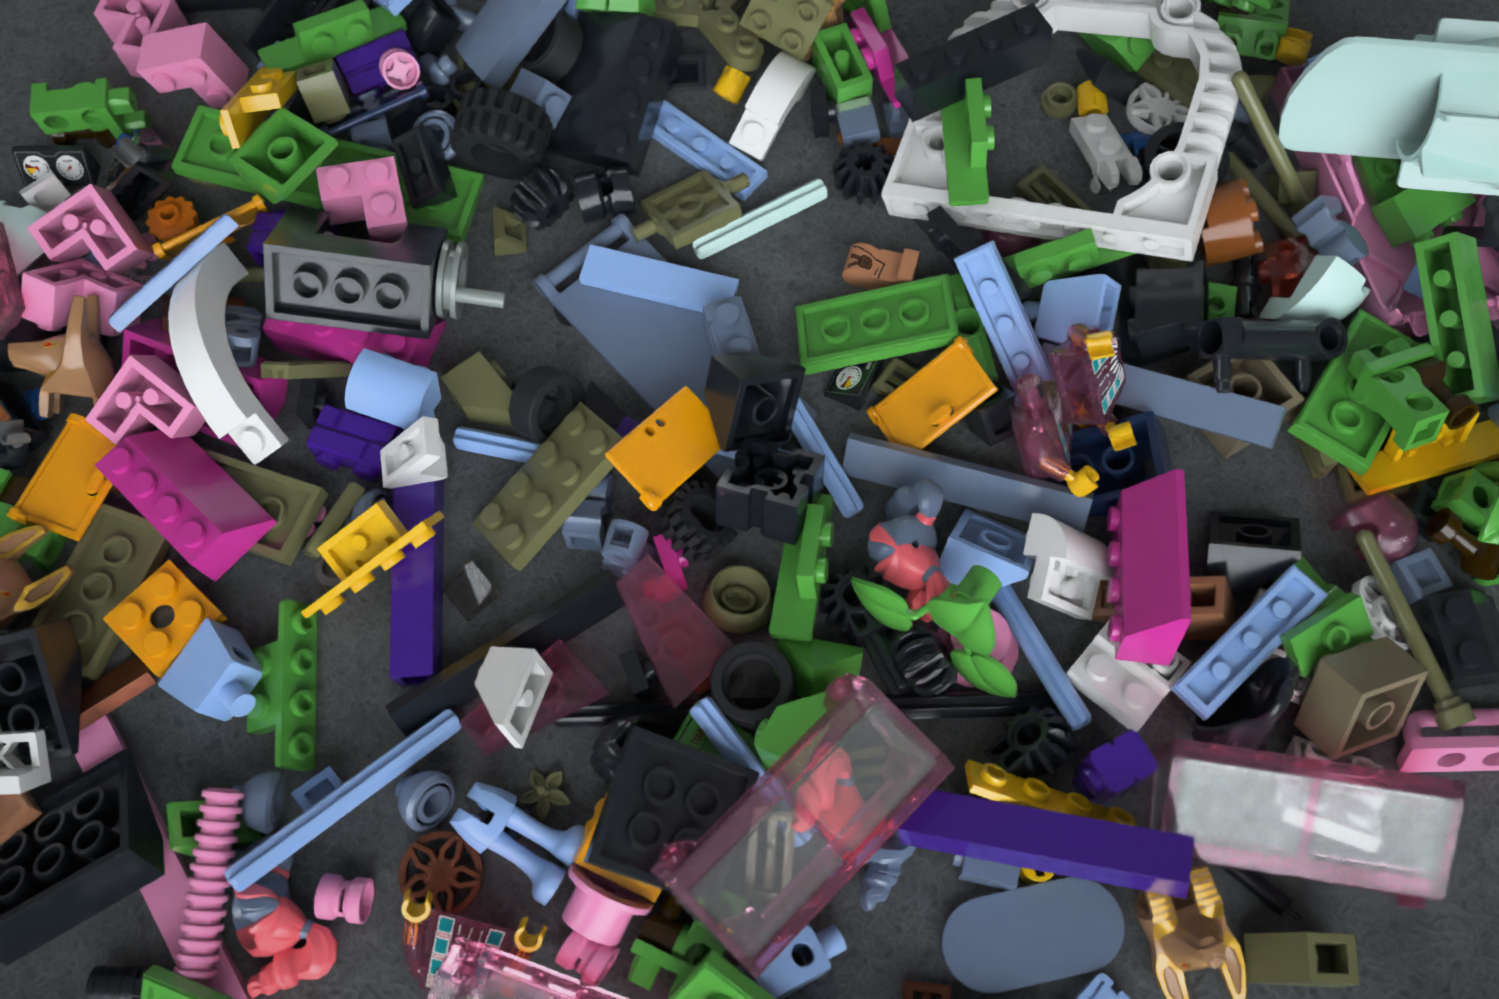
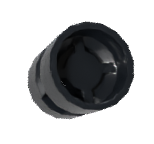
[574,164,636,223]

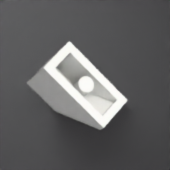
[474,646,553,748]

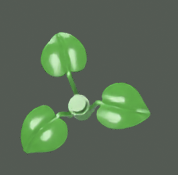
[850,565,1018,698]

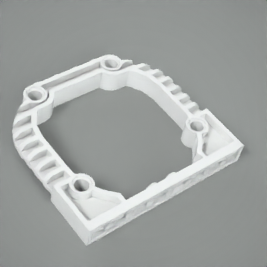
[881,0,1242,262]

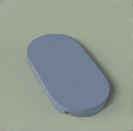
[941,877,1125,994]

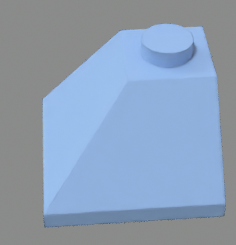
[939,508,1034,587]

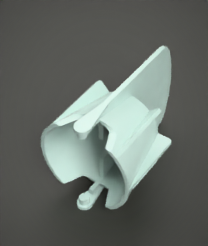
[1279,17,1499,196]

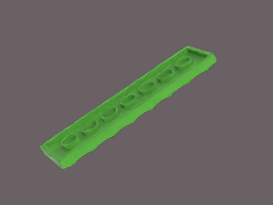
[171,105,485,243]

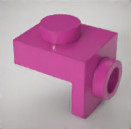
[642,534,689,603]

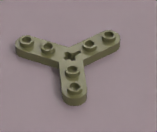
[655,0,764,72]

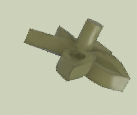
[518,770,571,822]

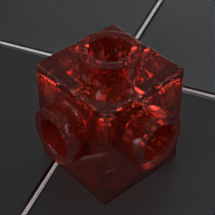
[1258,235,1317,298]

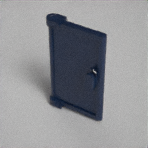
[320,79,429,137]

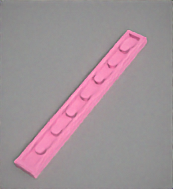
[74,714,253,999]

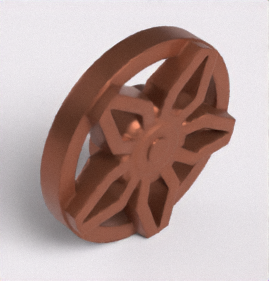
[398,831,484,918]

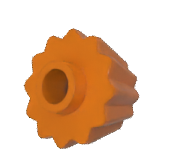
[145,196,200,243]

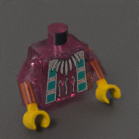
[1049,323,1137,451]
[1012,374,1102,497]
[401,889,547,999]

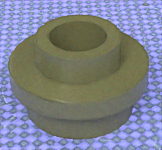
[1040,82,1078,119]

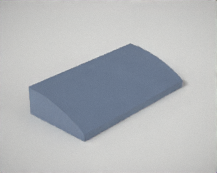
[455,0,567,89]

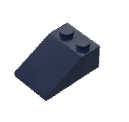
[1032,411,1173,517]

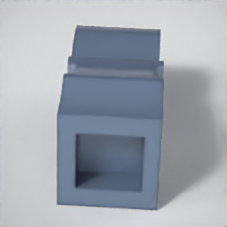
[1292,195,1369,266]
[225,305,264,367]
[562,474,613,552]
[600,519,657,583]

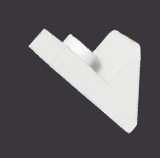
[380,416,448,489]

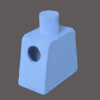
[1023,274,1122,354]
[157,617,263,722]
[736,924,847,999]

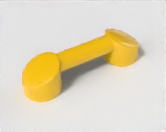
[1275,27,1314,66]

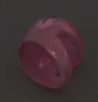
[1328,491,1419,565]

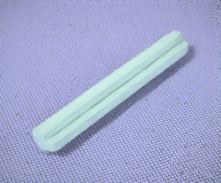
[692,178,827,259]

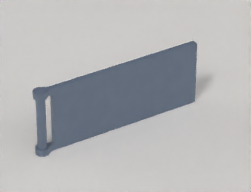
[532,213,817,480]

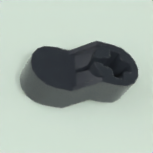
[393,84,455,139]

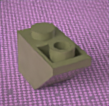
[296,58,351,124]
[440,351,514,426]
[1241,932,1360,988]

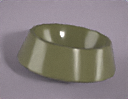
[702,565,774,634]

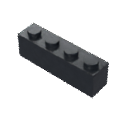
[894,3,1053,122]

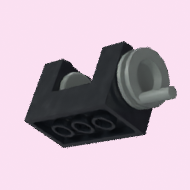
[263,207,506,339]

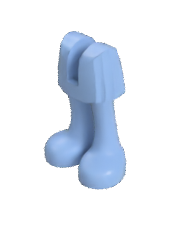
[449,782,585,906]

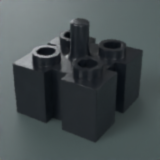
[716,435,825,545]

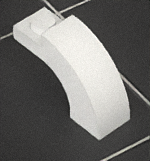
[729,51,817,162]

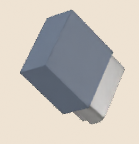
[835,96,881,149]

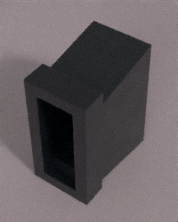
[1128,260,1210,357]

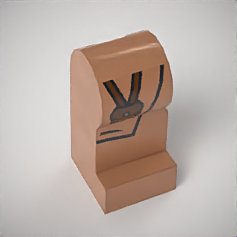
[842,243,920,290]

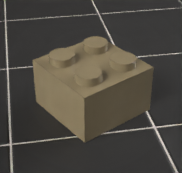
[1185,359,1305,460]
[1294,636,1429,761]

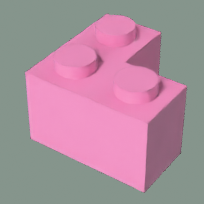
[93,0,189,78]
[136,22,249,108]
[316,156,408,244]
[27,184,154,275]
[20,258,143,336]
[85,355,206,445]

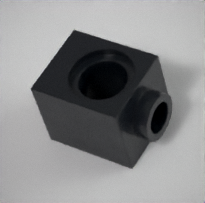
[965,380,1026,447]

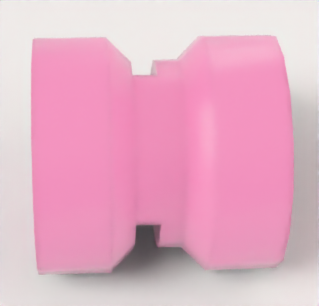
[379,47,420,90]
[314,873,375,925]
[555,930,620,989]

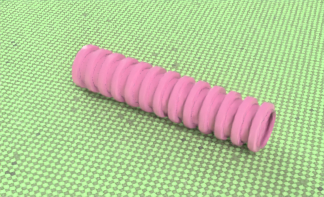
[173,787,245,980]

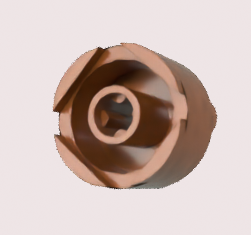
[1198,176,1264,267]

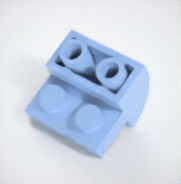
[345,348,441,432]

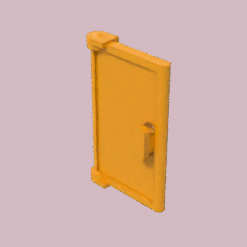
[151,194,269,261]
[866,335,998,450]
[605,386,720,511]
[6,413,116,541]

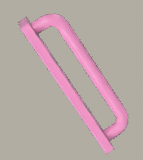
[1396,708,1499,773]

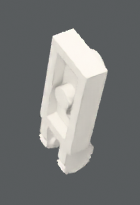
[1069,114,1143,189]

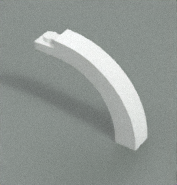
[168,242,289,465]

